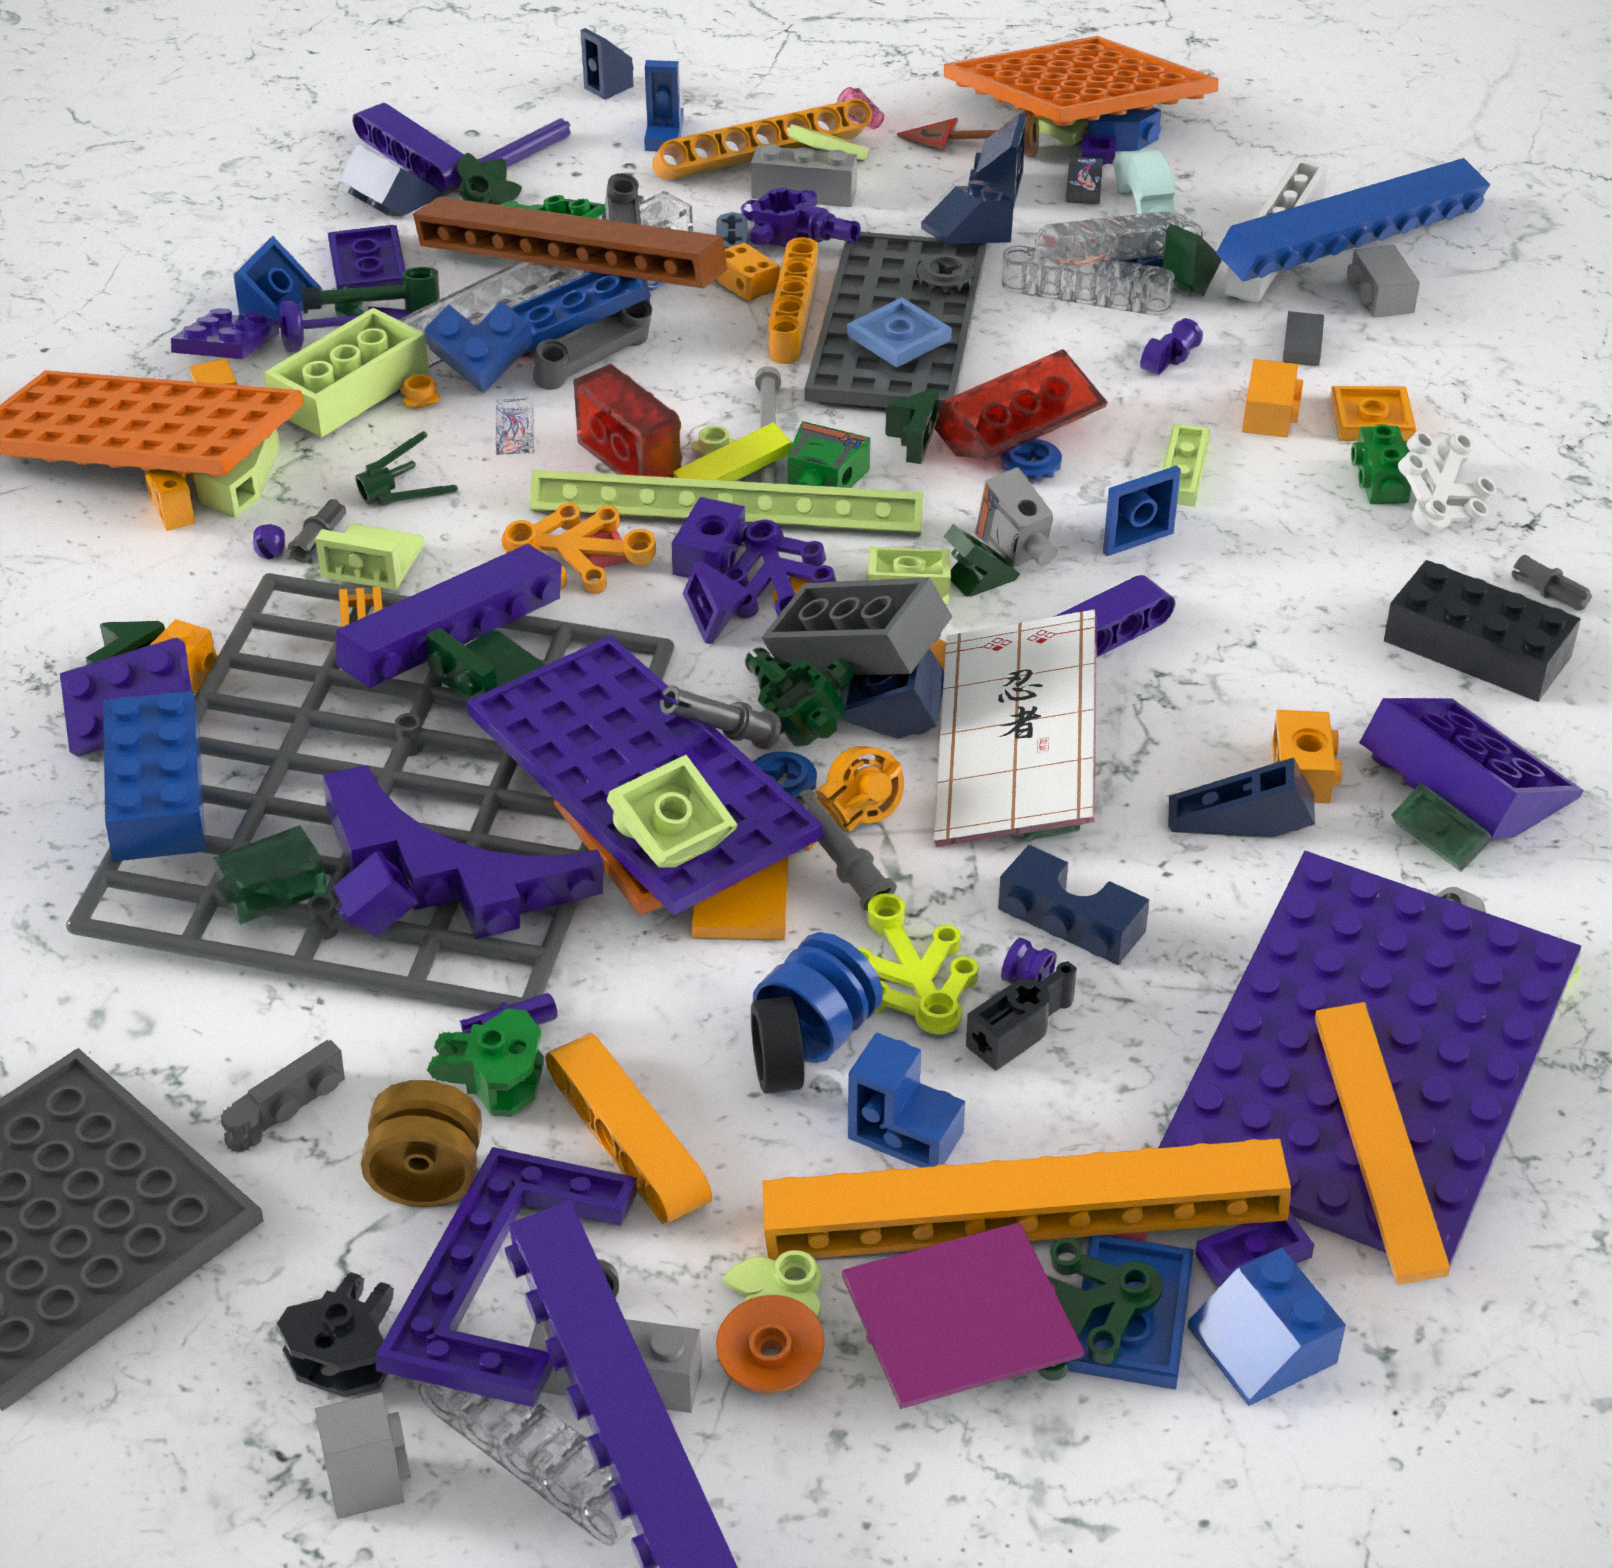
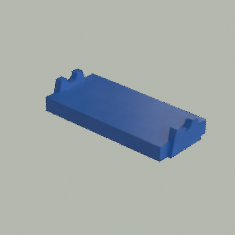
[511,272,651,354]

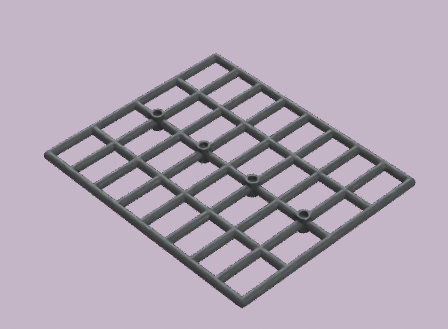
[66,573,674,1011]

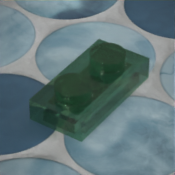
[1391,783,1492,872]

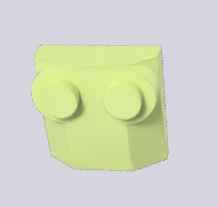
[868,546,951,605]
[607,755,738,868]

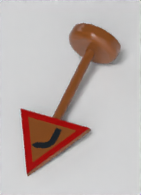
[897,110,1039,157]

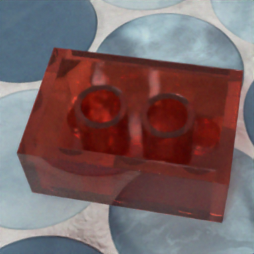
[573,364,683,478]

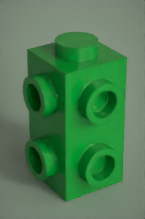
[1351,424,1411,504]

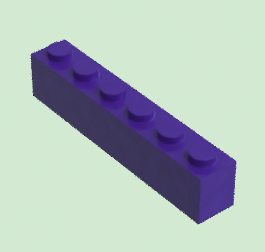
[336,544,562,688]

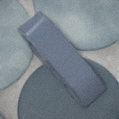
[716,212,748,249]

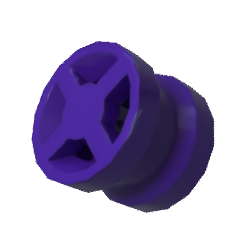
[1001,937,1057,984]

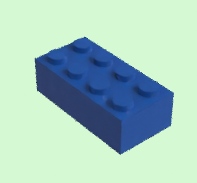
[103,691,206,862]

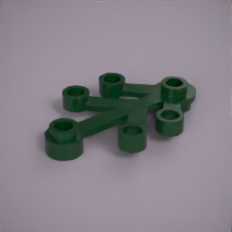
[1037,1238,1163,1381]

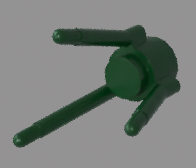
[355,431,458,506]

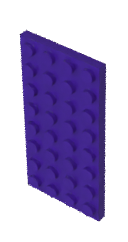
[467,635,823,915]

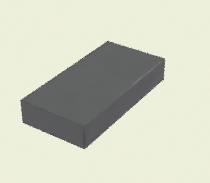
[1282,311,1324,366]

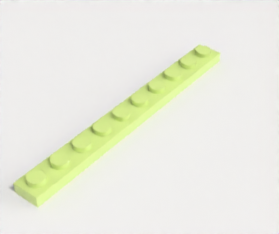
[529,470,924,534]

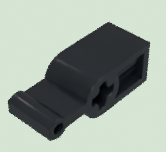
[966,961,1077,1071]

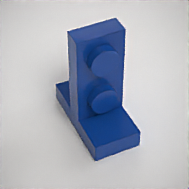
[644,60,684,151]

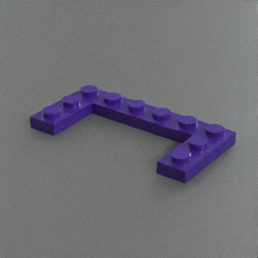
[375,1147,637,1407]

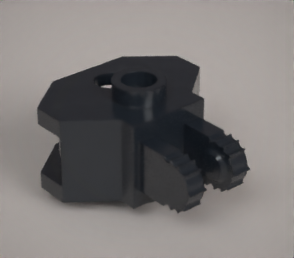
[276,1272,394,1397]

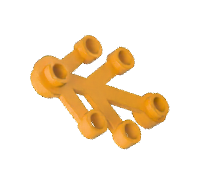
[501,503,656,594]

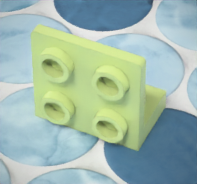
[315,524,425,590]

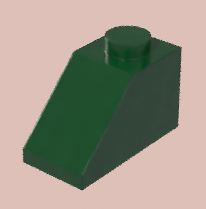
[1162,224,1222,297]

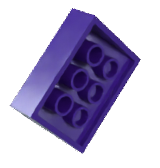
[1359,698,1584,841]

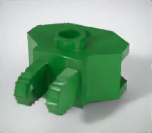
[427,1009,544,1117]

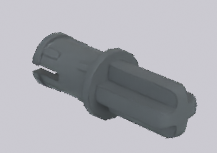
[288,499,346,563]
[1511,554,1592,611]

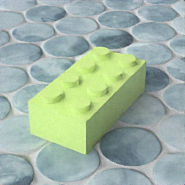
[264,308,429,438]

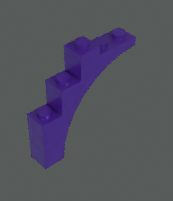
[323,765,604,939]

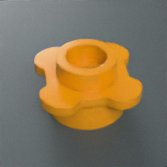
[400,374,440,408]

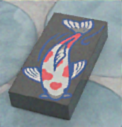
[1066,156,1103,204]

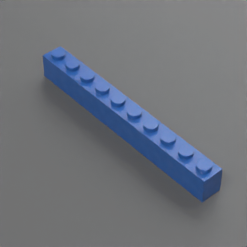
[1216,158,1491,282]

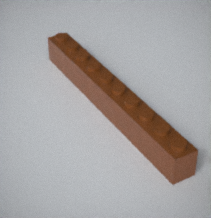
[413,197,728,288]

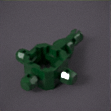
[745,647,855,747]

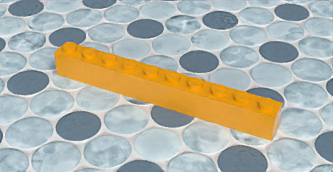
[762,1139,1291,1261]

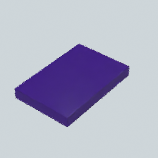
[328,225,406,289]

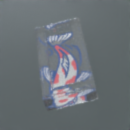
[495,398,535,455]

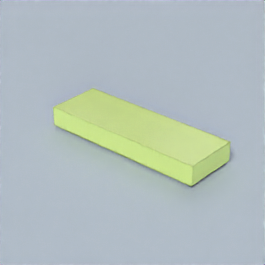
[788,124,869,161]
[1162,424,1211,507]

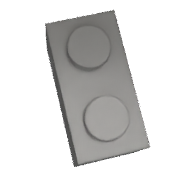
[1347,245,1420,318]
[315,1392,411,1519]

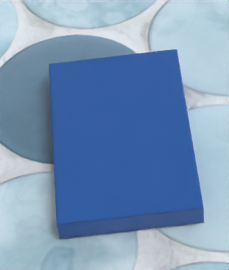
[1069,1235,1194,1390]

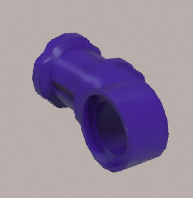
[1140,318,1203,375]

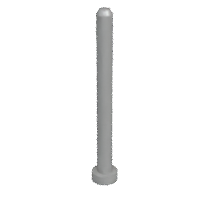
[755,366,781,484]

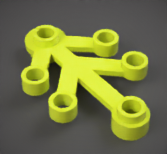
[857,893,979,1034]

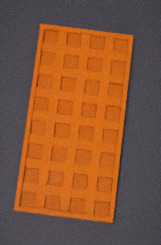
[0,370,304,477]

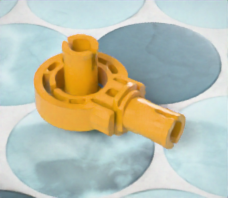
[803,746,904,851]

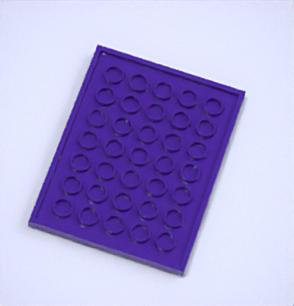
[1158,850,1582,1277]

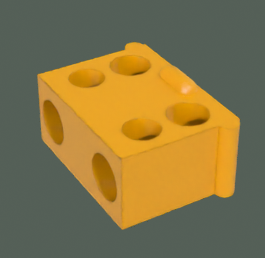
[715,242,780,301]
[144,469,195,531]

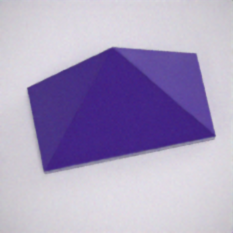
[683,561,751,644]

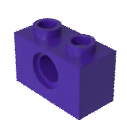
[671,497,749,578]

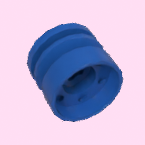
[753,932,883,1063]

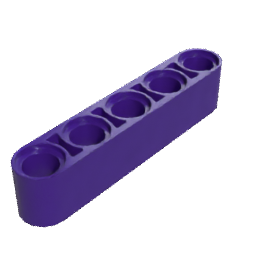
[352,102,464,193]
[1053,575,1175,659]

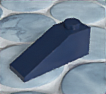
[1168,757,1315,837]

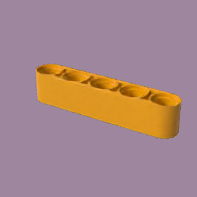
[768,238,818,364]
[545,1033,712,1225]

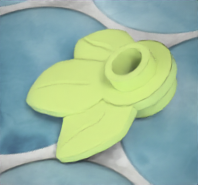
[723,1250,822,1318]

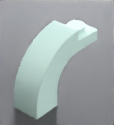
[1113,149,1178,231]

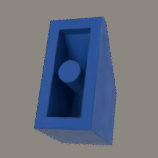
[1087,107,1161,151]

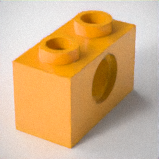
[1272,710,1342,803]

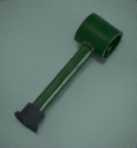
[301,267,441,314]

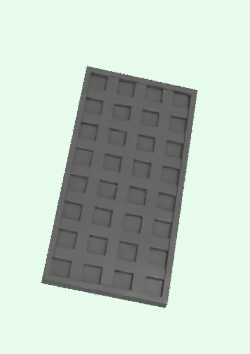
[805,232,986,414]

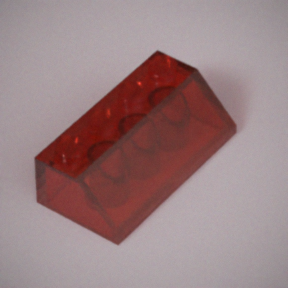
[934,349,1108,460]

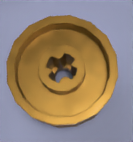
[361,1080,482,1207]

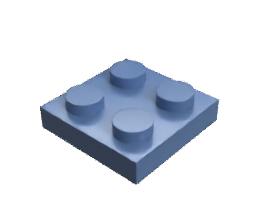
[847,297,952,368]

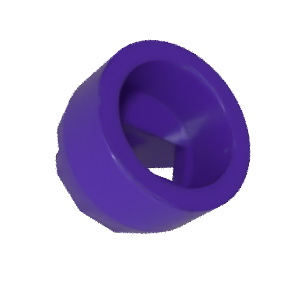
[253,524,286,560]

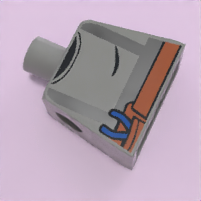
[975,467,1058,566]

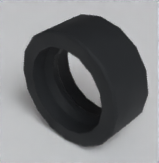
[751,996,805,1094]

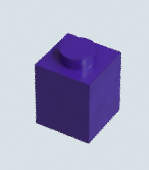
[333,852,419,937]

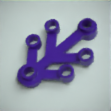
[724,519,837,618]

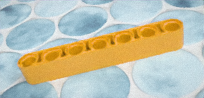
[652,99,872,180]

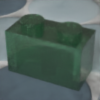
[213,825,327,925]

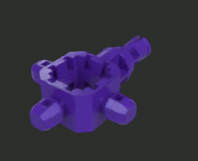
[741,188,861,247]

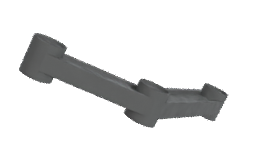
[533,173,653,389]

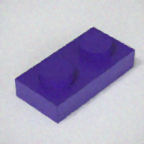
[1195,1210,1314,1288]

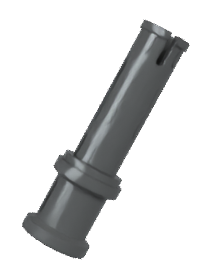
[660,686,781,749]
[794,789,897,912]

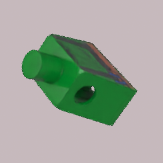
[787,421,870,488]

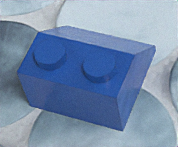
[1187,1247,1346,1406]

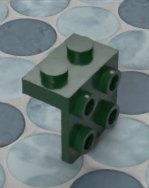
[426,627,546,701]

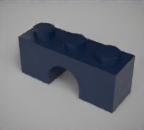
[998,845,1150,965]

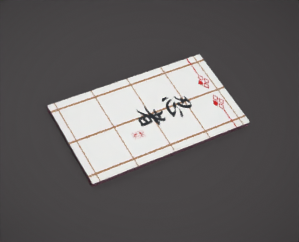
[934,609,1097,847]

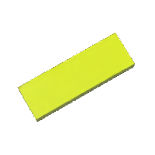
[673,422,792,481]

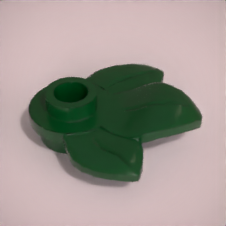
[457,153,522,204]

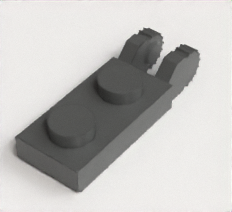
[221,1039,345,1153]

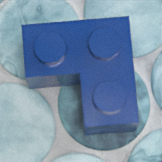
[423,301,533,393]
[848,1032,965,1168]

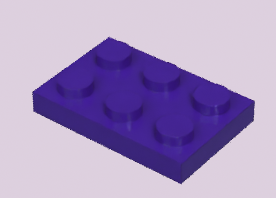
[171,308,279,359]
[59,637,192,757]

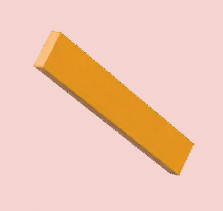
[1315,1002,1450,1285]

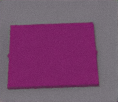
[842,1222,1084,1409]

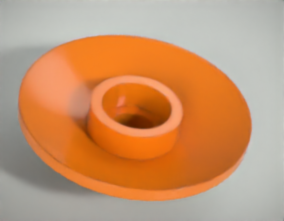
[716,1295,825,1393]

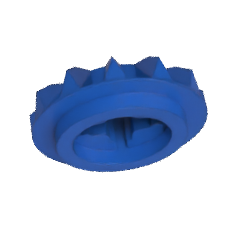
[1000,438,1062,482]
[753,751,817,800]

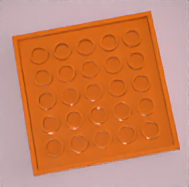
[944,36,1219,126]

